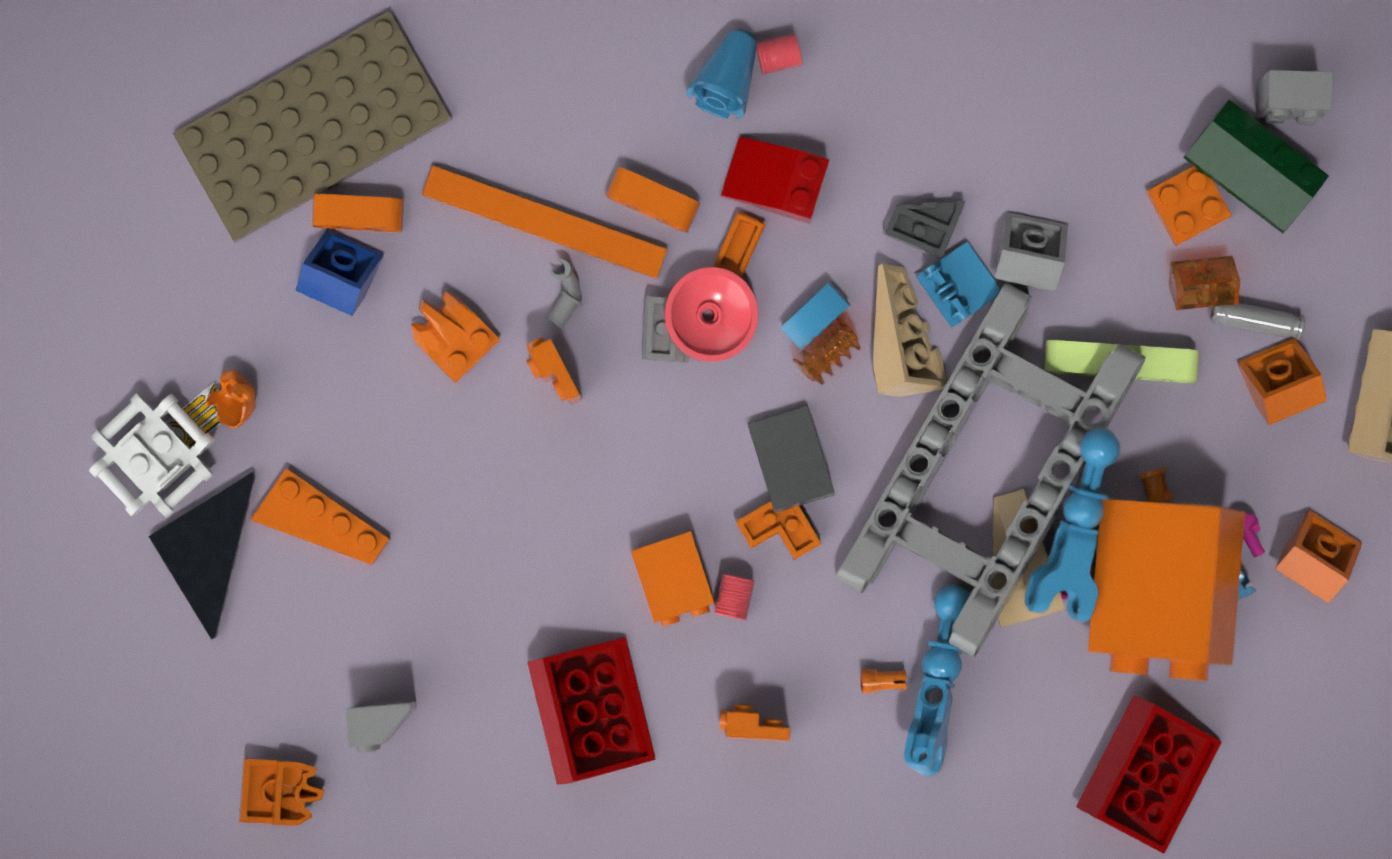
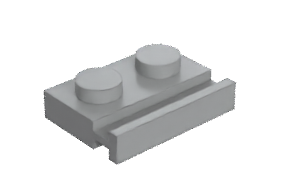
[642,296,689,363]

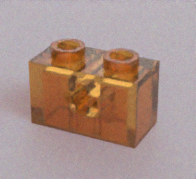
[1169,256,1241,310]

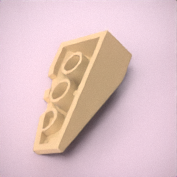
[873,264,947,397]
[991,489,1065,627]

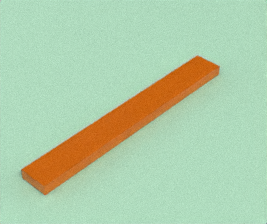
[422,165,668,280]

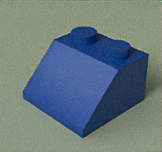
[295,229,384,316]

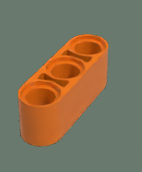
[605,167,701,233]
[312,194,404,232]

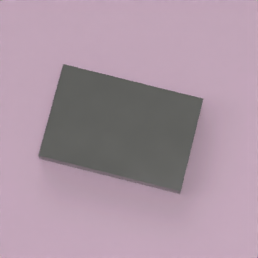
[748,406,835,513]

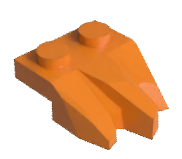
[411,290,500,383]
[239,758,325,826]

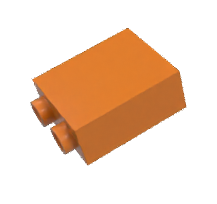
[1088,499,1245,681]

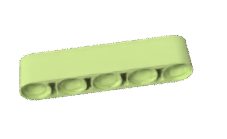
[1044,340,1199,383]

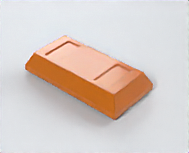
[713,211,766,278]

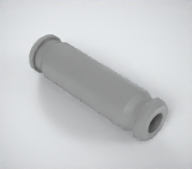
[1211,299,1306,340]

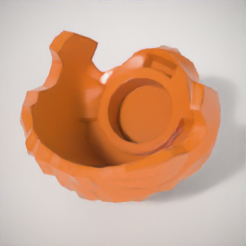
[206,370,256,429]

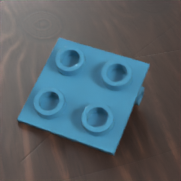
[916,241,1001,328]

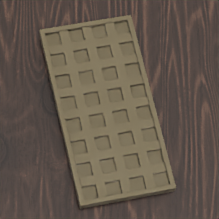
[172,11,452,242]

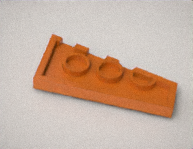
[251,468,390,565]

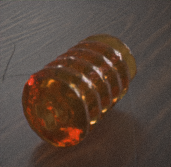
[792,317,861,385]

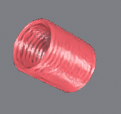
[756,33,802,75]
[714,574,755,620]

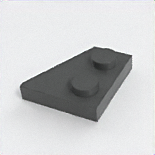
[884,200,965,259]

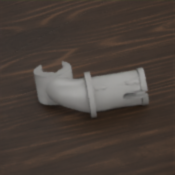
[546,259,582,328]

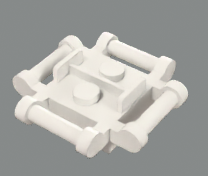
[89,393,215,518]

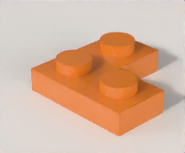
[735,501,821,560]

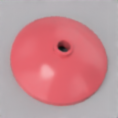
[664,267,758,362]

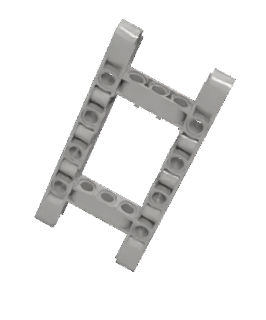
[837,283,1146,657]

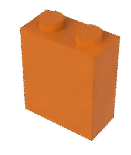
[631,531,714,627]

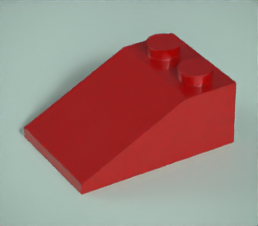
[721,137,830,224]

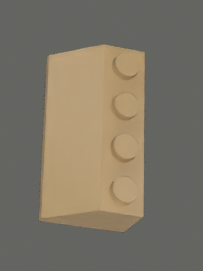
[1348,329,1392,464]

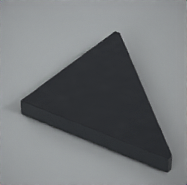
[148,473,256,640]

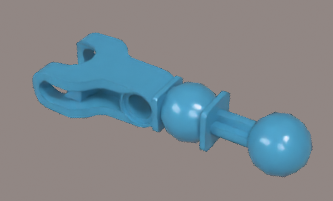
[1025,428,1120,622]
[904,584,971,776]

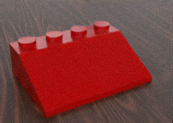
[527,637,656,785]
[1076,695,1222,854]

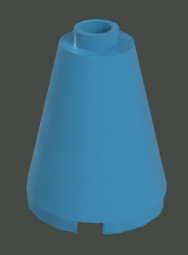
[686,29,757,119]

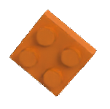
[1146,166,1232,247]

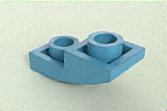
[780,282,851,350]

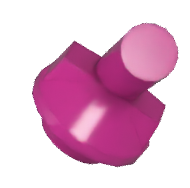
[1243,513,1265,558]

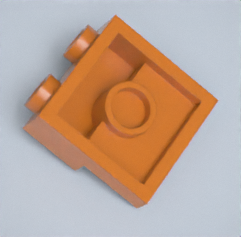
[526,337,582,405]
[719,704,791,741]

